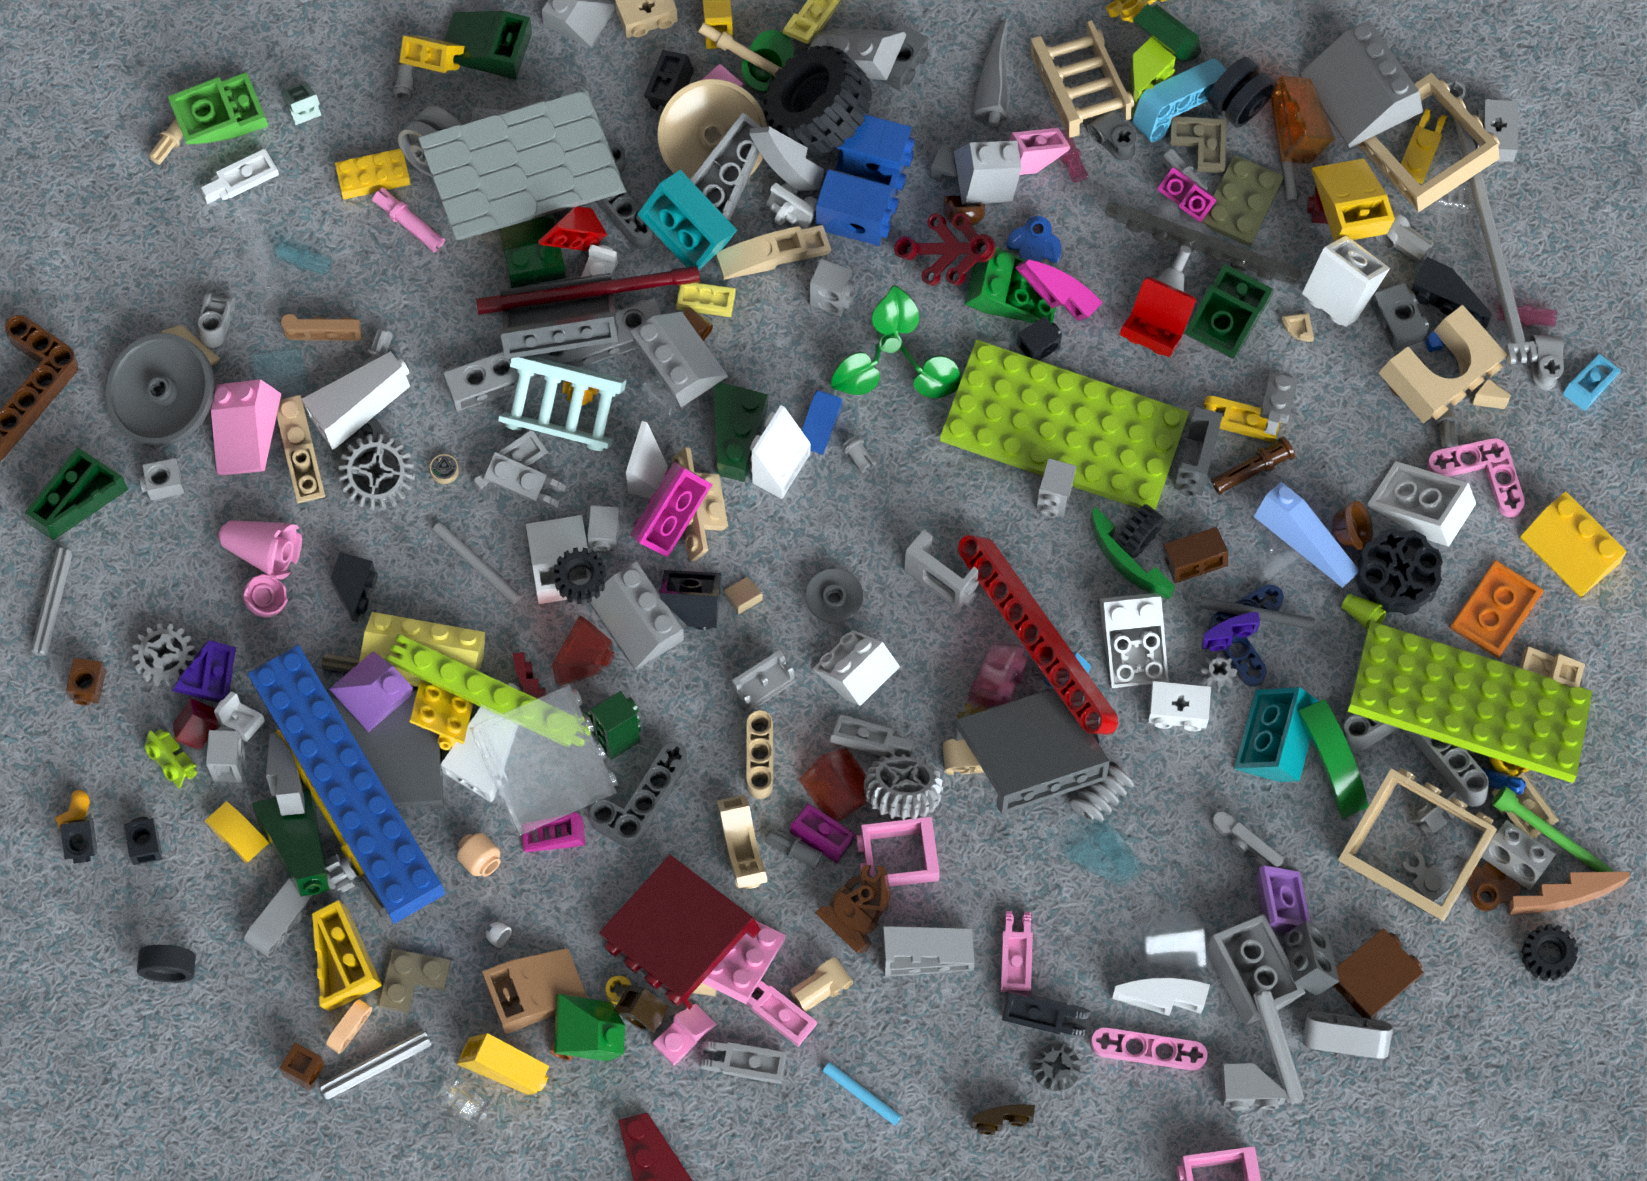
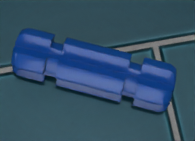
[1480,766,1526,795]

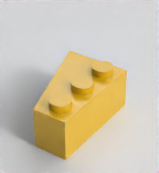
[312,900,382,1012]

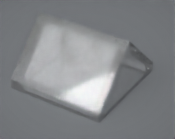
[1137,909,1207,975]

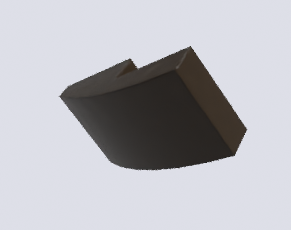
[971,1104,1035,1135]

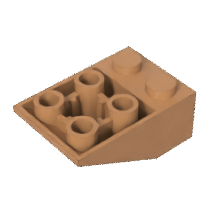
[482,948,587,1035]

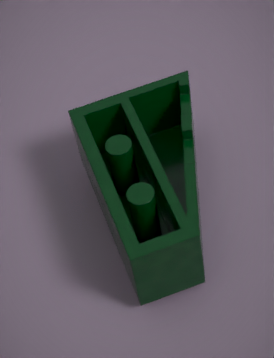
[714,382,768,482]
[25,447,128,540]
[580,691,641,760]

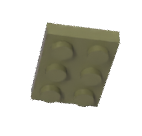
[1200,155,1285,247]

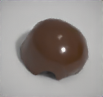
[943,196,985,226]

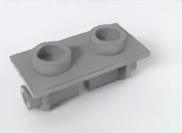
[1409,784,1467,837]

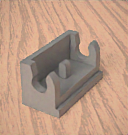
[732,650,796,713]

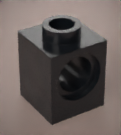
[1017,316,1062,361]
[124,817,163,865]
[60,818,98,864]

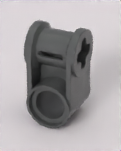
[1086,110,1136,160]

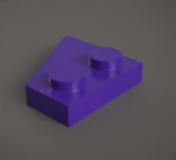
[172,640,236,703]

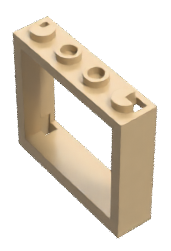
[1357,72,1500,212]
[1338,768,1497,922]

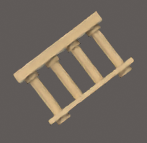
[1031,20,1134,138]

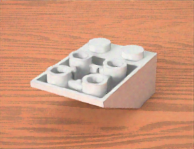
[750,405,811,499]
[526,515,591,604]
[1099,593,1169,688]

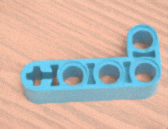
[1132,58,1227,142]

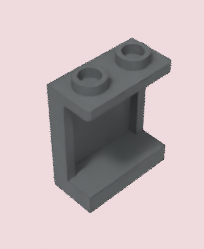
[1174,407,1223,497]

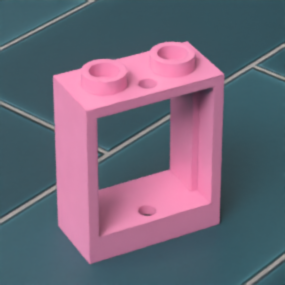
[856,817,940,887]
[1176,1146,1261,1181]

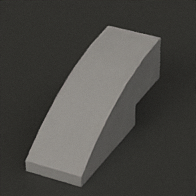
[749,127,824,191]
[266,733,305,816]

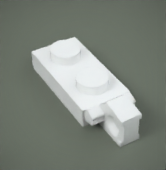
[201,149,279,203]

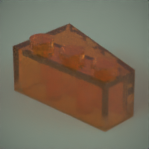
[1271,76,1335,164]

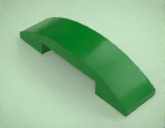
[1090,507,1175,599]
[1297,699,1369,818]

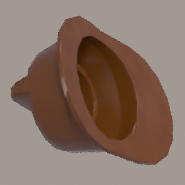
[1331,501,1373,550]

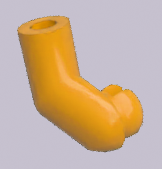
[55,789,90,828]

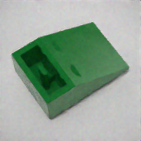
[964,247,1056,323]

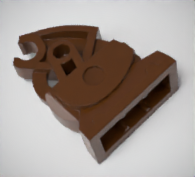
[815,865,891,953]

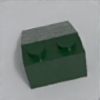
[499,214,566,288]

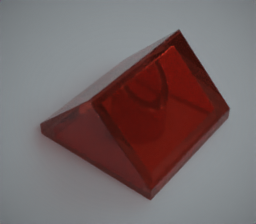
[799,748,868,822]

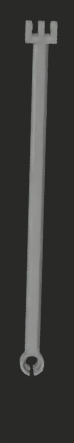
[1447,81,1538,364]

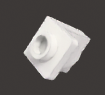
[582,245,618,279]

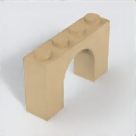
[1379,305,1507,424]

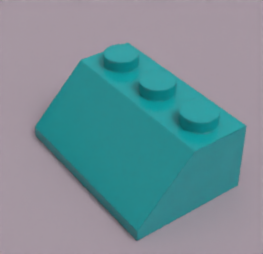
[637,169,737,270]
[1234,687,1319,782]

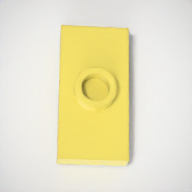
[676,283,736,317]

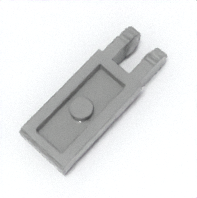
[483,452,566,508]
[1212,811,1283,868]
[699,1041,787,1084]

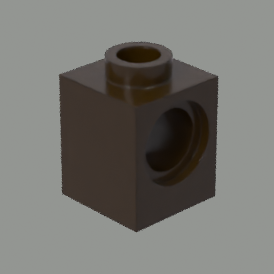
[614,985,669,1032]

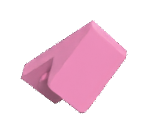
[653,1003,717,1066]

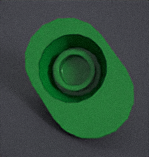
[741,30,794,92]

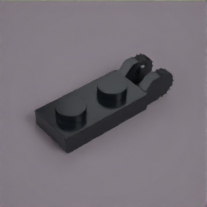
[1002,989,1090,1037]

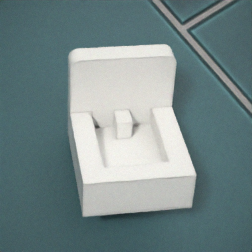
[214,692,265,742]

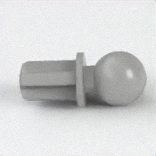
[362,329,393,366]

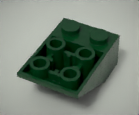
[444,11,532,79]

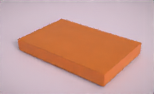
[1449,560,1544,659]

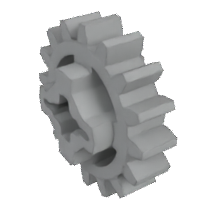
[132,623,196,686]

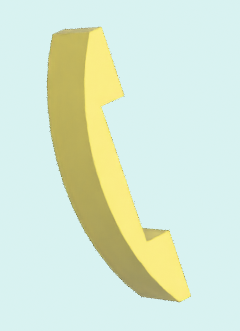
[782,0,840,44]

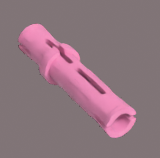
[372,188,445,253]

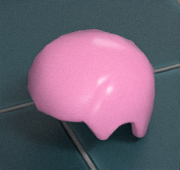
[243,574,288,618]

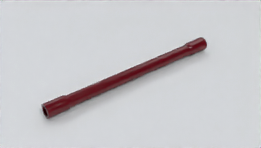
[476,266,700,315]

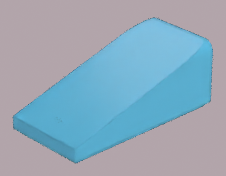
[1563,354,1621,411]

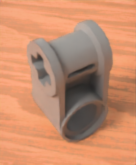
[198,293,236,348]
[1530,335,1564,390]

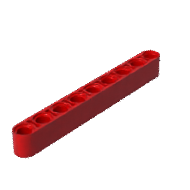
[958,535,1118,735]

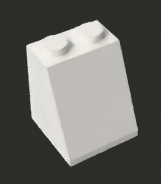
[1302,236,1390,327]

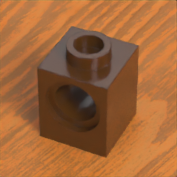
[66,658,106,706]
[279,1043,325,1091]

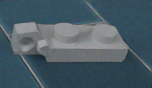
[1260,373,1298,435]
[472,430,548,491]
[830,714,914,758]

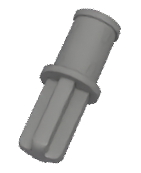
[1162,149,1208,190]

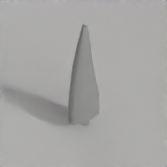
[972,20,1010,128]

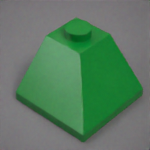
[554,994,625,1061]

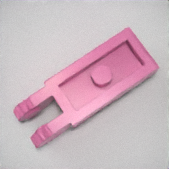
[1001,911,1033,993]
[746,980,817,1047]

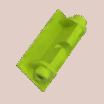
[144,729,198,789]

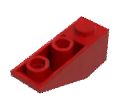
[538,206,608,251]

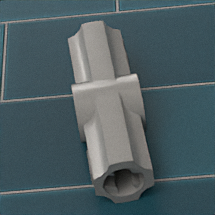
[1374,212,1434,264]

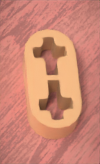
[326,999,372,1054]

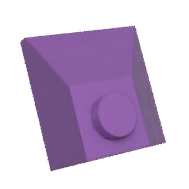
[329,651,412,732]

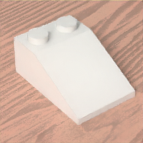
[1368,461,1476,547]

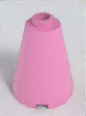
[219,520,302,580]

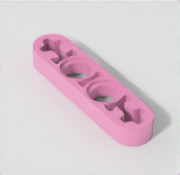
[1091,1028,1208,1071]

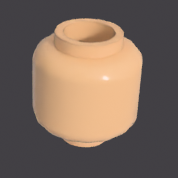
[457,833,500,877]

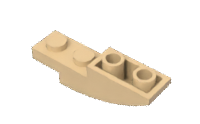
[715,225,831,280]
[277,395,325,504]

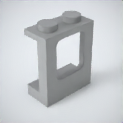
[904,529,979,611]

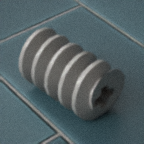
[1070,761,1135,824]

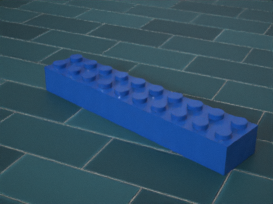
[247,645,445,924]

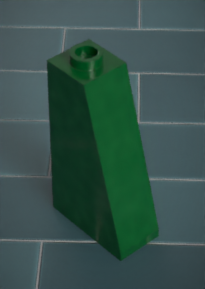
[252,790,330,897]

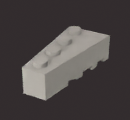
[691,113,761,221]

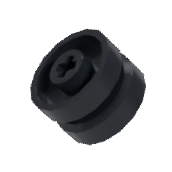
[1207,57,1277,128]

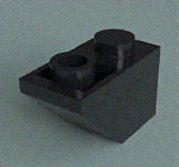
[331,552,378,622]

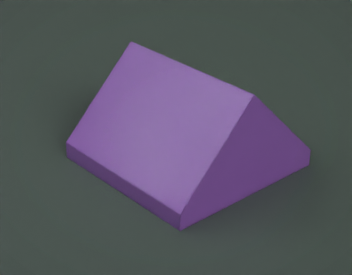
[1255,865,1310,933]

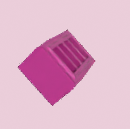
[521,812,586,852]

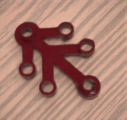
[894,213,996,286]

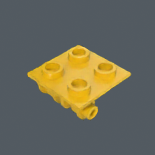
[409,680,474,750]

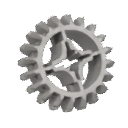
[338,434,415,511]
[863,753,943,821]

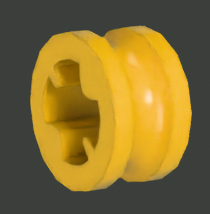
[605,976,631,1005]

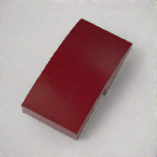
[513,652,547,703]

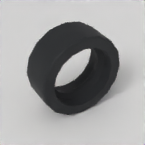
[137,945,196,983]

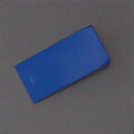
[802,390,842,455]

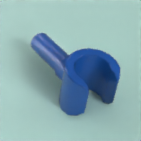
[1425,331,1444,352]

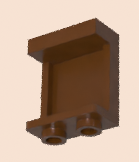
[1333,928,1424,1019]

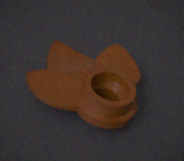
[1466,862,1522,912]

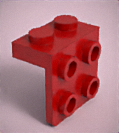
[1119,277,1196,358]

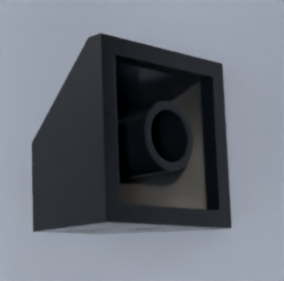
[660,570,721,630]

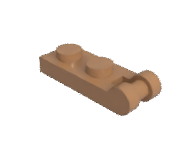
[281,314,362,341]

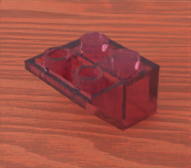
[968,643,1028,710]

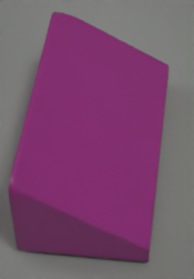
[789,803,856,864]

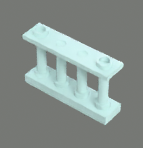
[498,355,627,451]

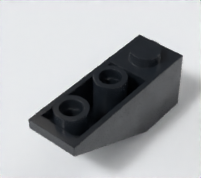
[1411,257,1492,330]

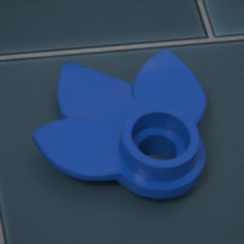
[1007,216,1061,263]

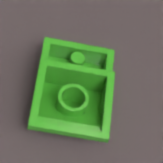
[168,72,269,144]

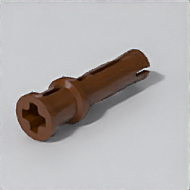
[1211,436,1295,495]

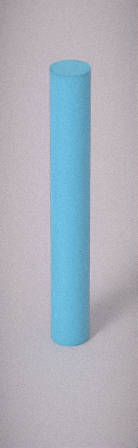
[823,1062,901,1126]

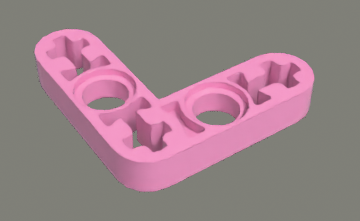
[1427,438,1525,517]

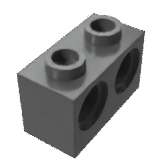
[1283,921,1339,996]

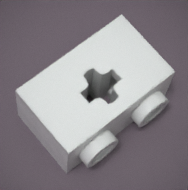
[1148,681,1211,731]

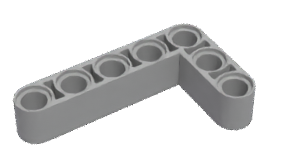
[1344,714,1489,806]

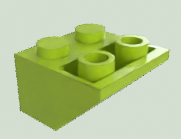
[1129,37,1176,117]

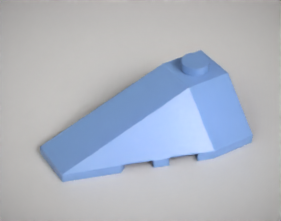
[1254,482,1359,588]

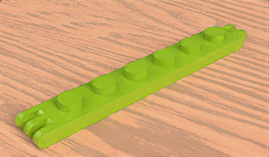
[385,634,590,747]

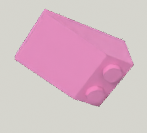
[211,379,281,475]

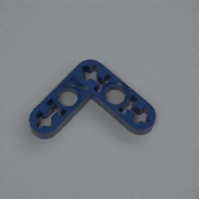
[1209,584,1284,687]

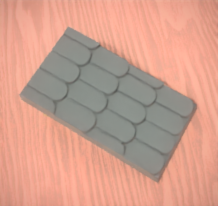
[418,91,627,240]

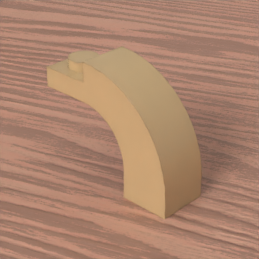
[717,795,767,889]

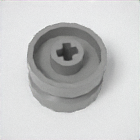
[398,106,461,177]

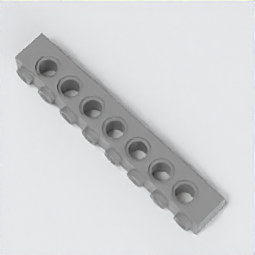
[443,298,662,412]

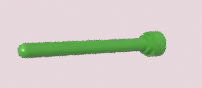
[1492,786,1613,872]

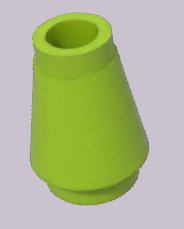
[1341,593,1386,630]

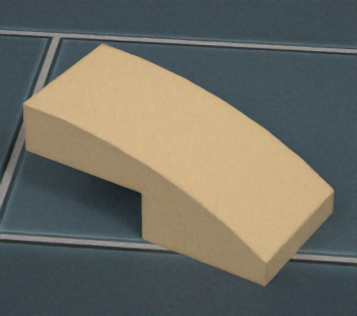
[1519,646,1585,687]

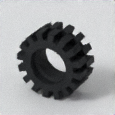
[1115,504,1165,558]
[553,547,607,604]
[1521,924,1578,981]

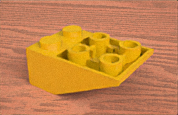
[1311,158,1395,242]

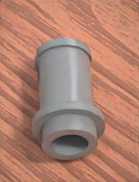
[393,64,415,101]
[843,436,876,474]

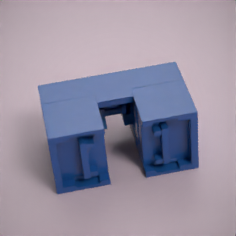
[816,115,915,246]

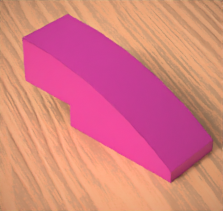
[1015,260,1103,321]

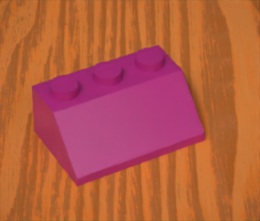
[630,461,713,557]

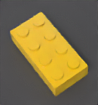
[335,148,411,199]

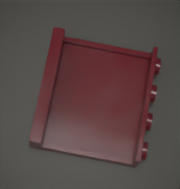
[599,854,761,1010]

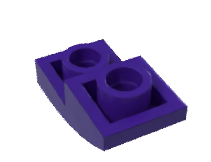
[1201,612,1260,652]

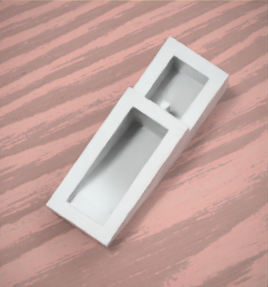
[1112,978,1210,1016]

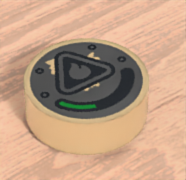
[430,454,459,484]

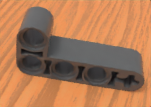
[595,142,655,249]
[590,742,687,847]

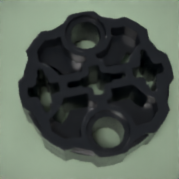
[1357,528,1443,615]

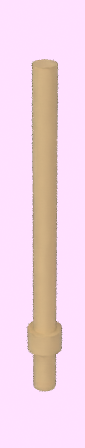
[698,22,823,102]

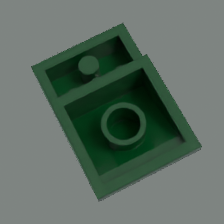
[1133,3,1202,61]
[1184,264,1273,360]

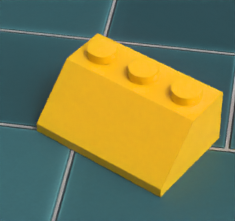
[1520,491,1627,598]

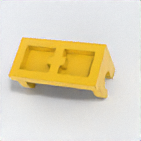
[399,35,465,73]

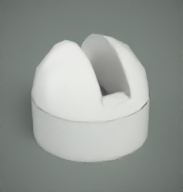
[485,922,512,948]

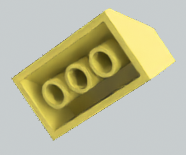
[359,612,485,688]

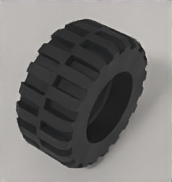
[764,45,872,155]

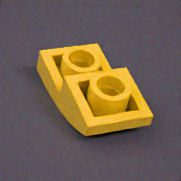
[204,801,269,864]

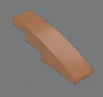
[1508,872,1630,915]

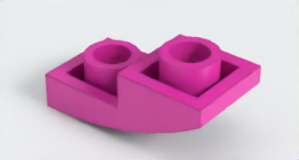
[1157,166,1217,223]

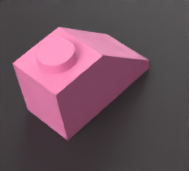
[1009,128,1070,175]

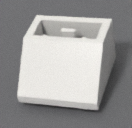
[813,630,900,706]

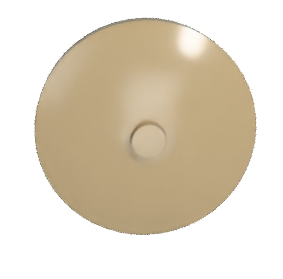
[658,79,767,180]

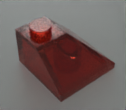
[552,615,615,686]

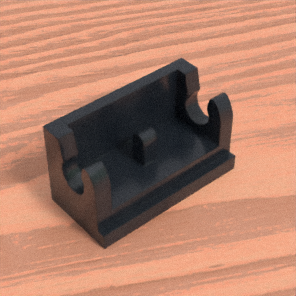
[644,50,694,110]

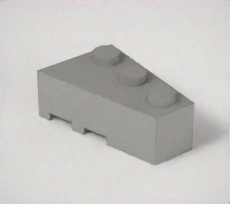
[882,926,975,977]

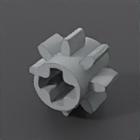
[1200,654,1237,692]
[325,854,359,892]

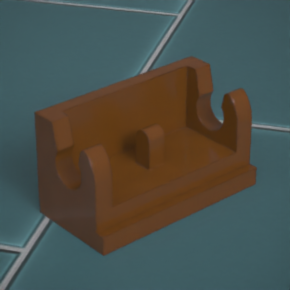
[1163,527,1228,583]

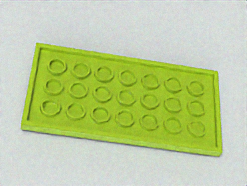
[939,339,1189,510]
[1347,621,1593,783]

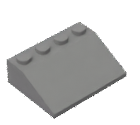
[1300,20,1423,148]

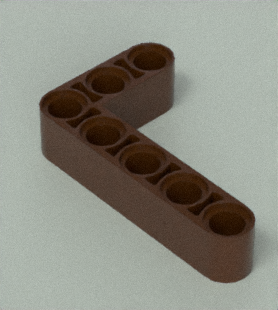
[0,315,79,461]

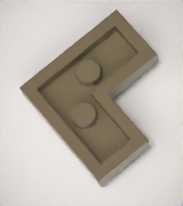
[1170,116,1226,173]
[379,949,451,1013]

